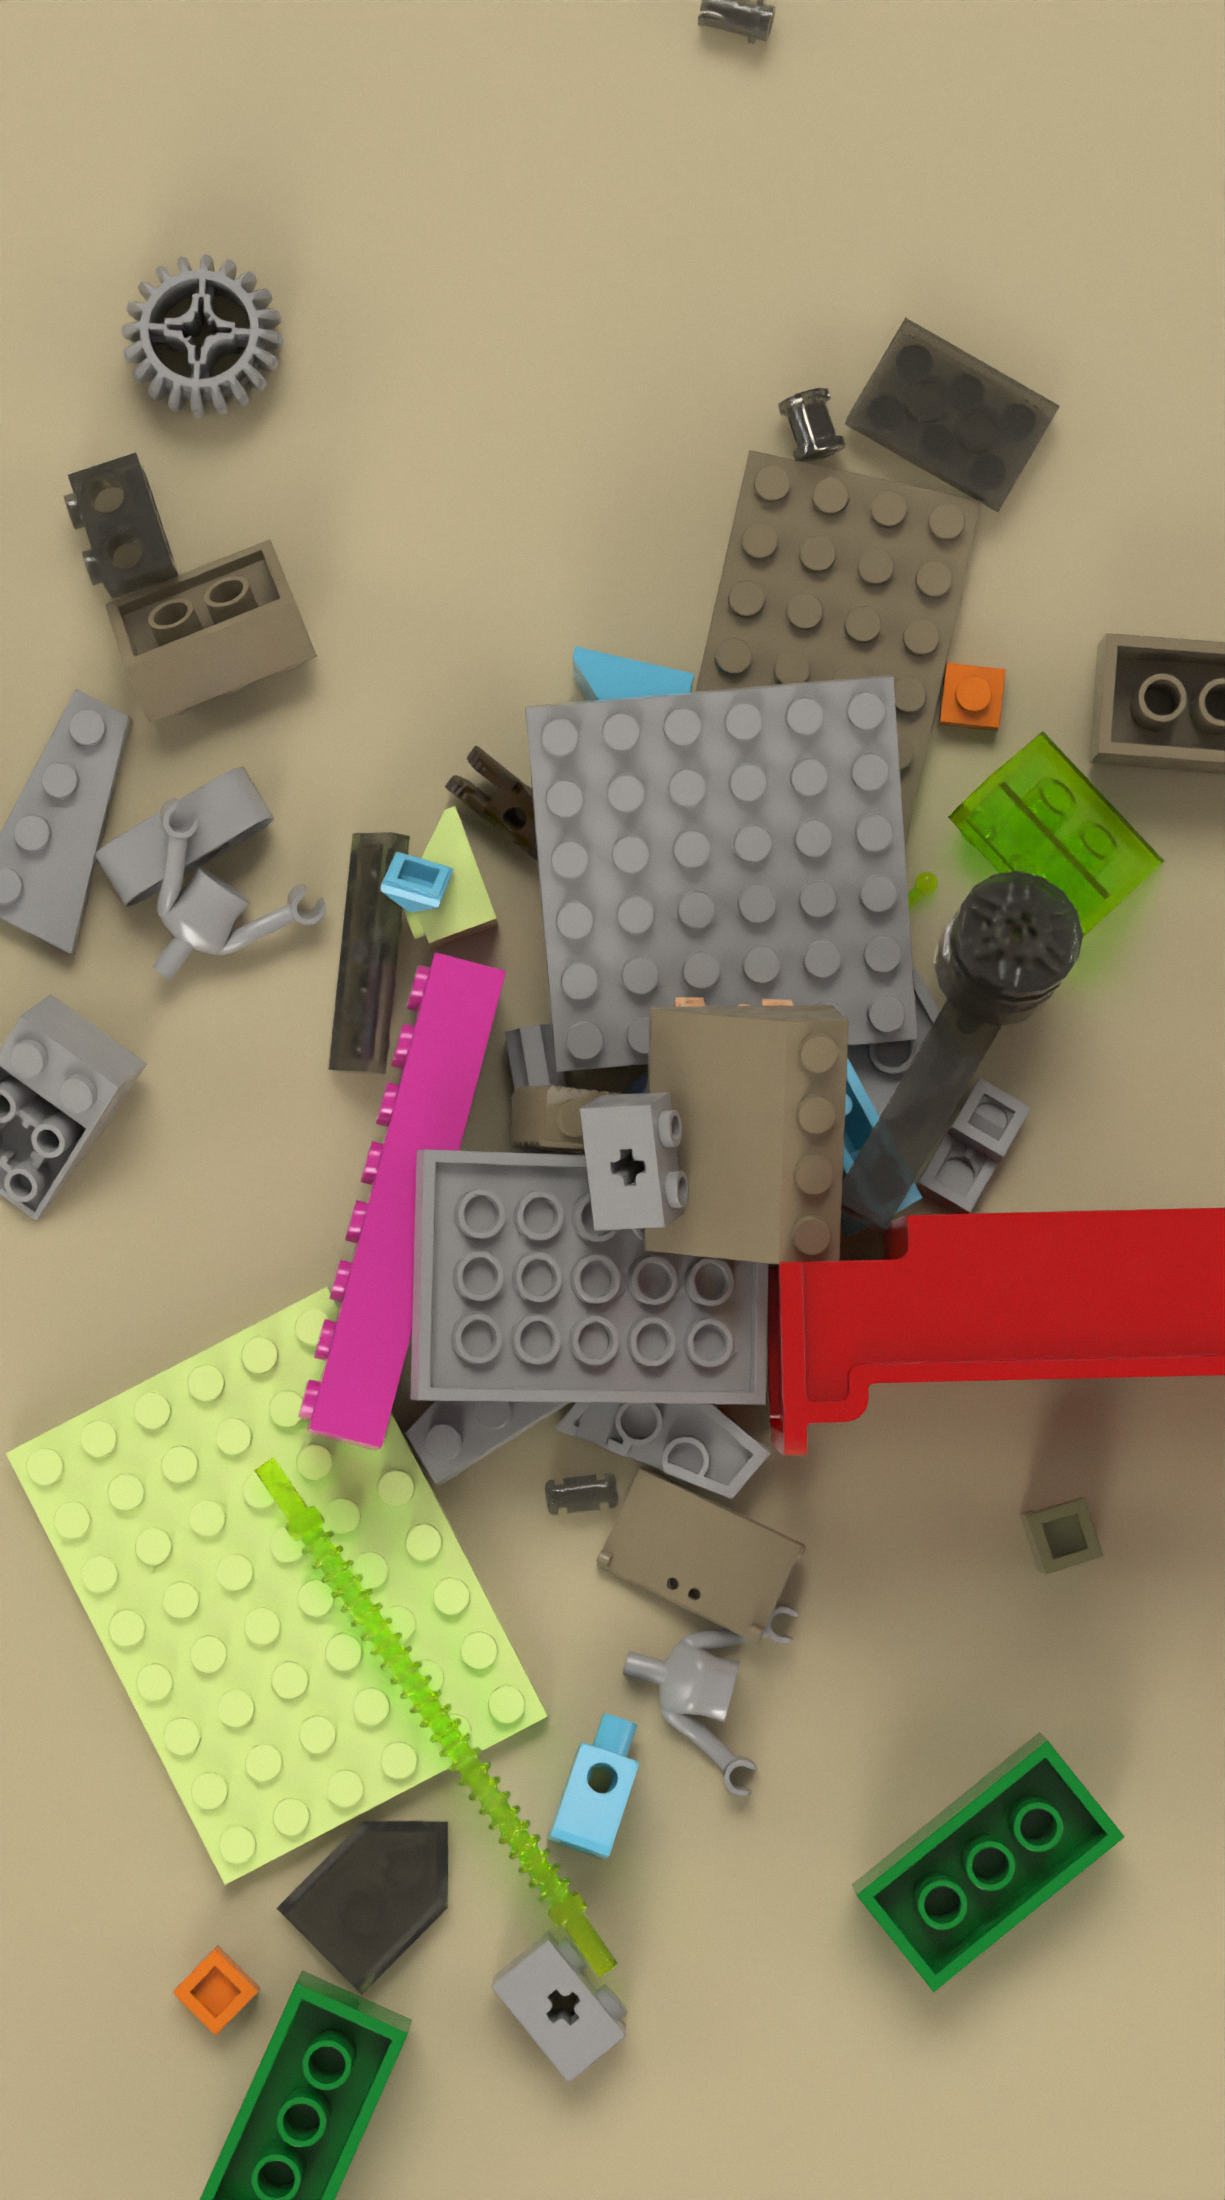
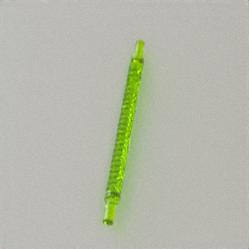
[254,1457,618,1977]

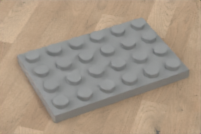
[410,1149,769,1405]

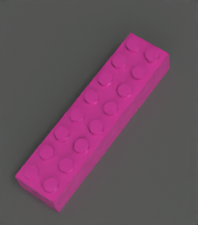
[298,952,506,1451]

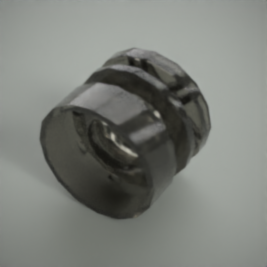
[934,871,1083,1026]

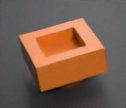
[938,663,1006,731]
[172,1945,261,2036]

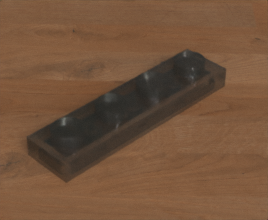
[328,832,410,1074]

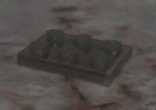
[845,317,1060,513]

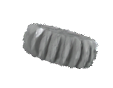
[121,254,283,418]

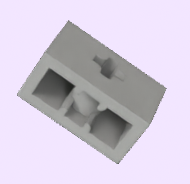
[579,1092,689,1230]
[491,1930,627,2083]

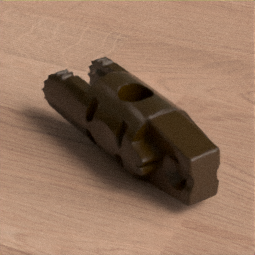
[445,745,538,861]

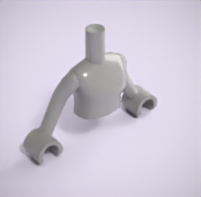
[152,798,326,980]
[623,1605,799,1796]

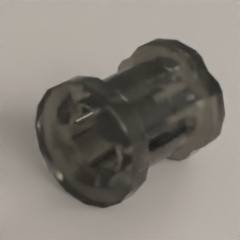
[778,388,846,463]

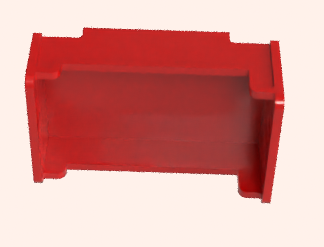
[767,1207,1225,1456]

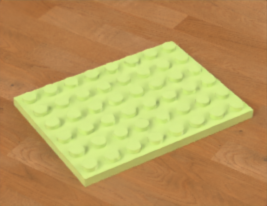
[6,1287,548,1885]

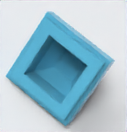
[380,852,453,913]

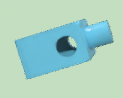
[547,1713,640,1859]

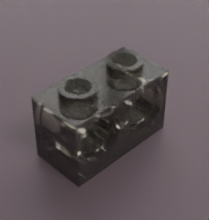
[64,452,179,599]

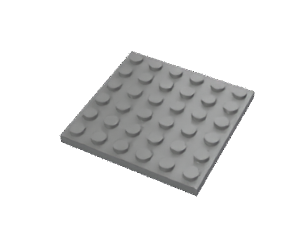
[525,675,918,1072]

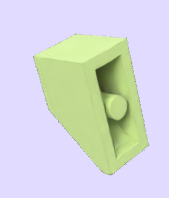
[403,806,499,949]

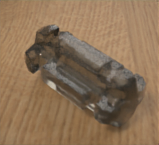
[545,1472,619,1516]

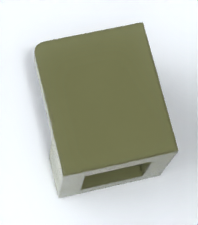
[1020,1497,1103,1575]

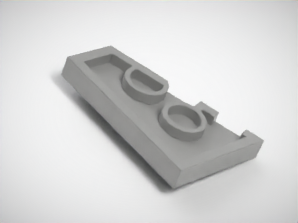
[554,1402,771,1499]

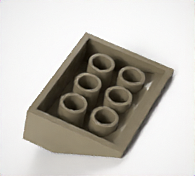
[643,1005,849,1264]

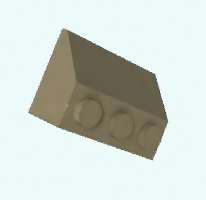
[105,539,317,723]

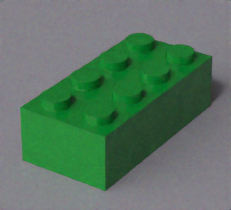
[852,1732,1125,1992]
[199,1970,412,2200]

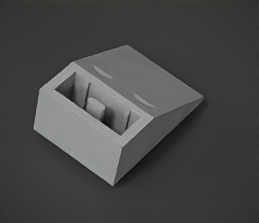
[0,994,147,1221]

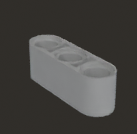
[95,767,274,907]

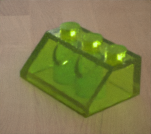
[948,731,1165,949]

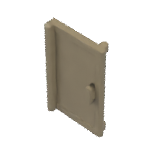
[596,1467,806,1644]

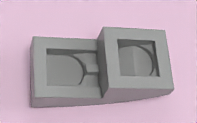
[916,1077,1031,1214]

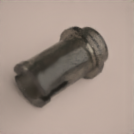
[698,0,776,45]

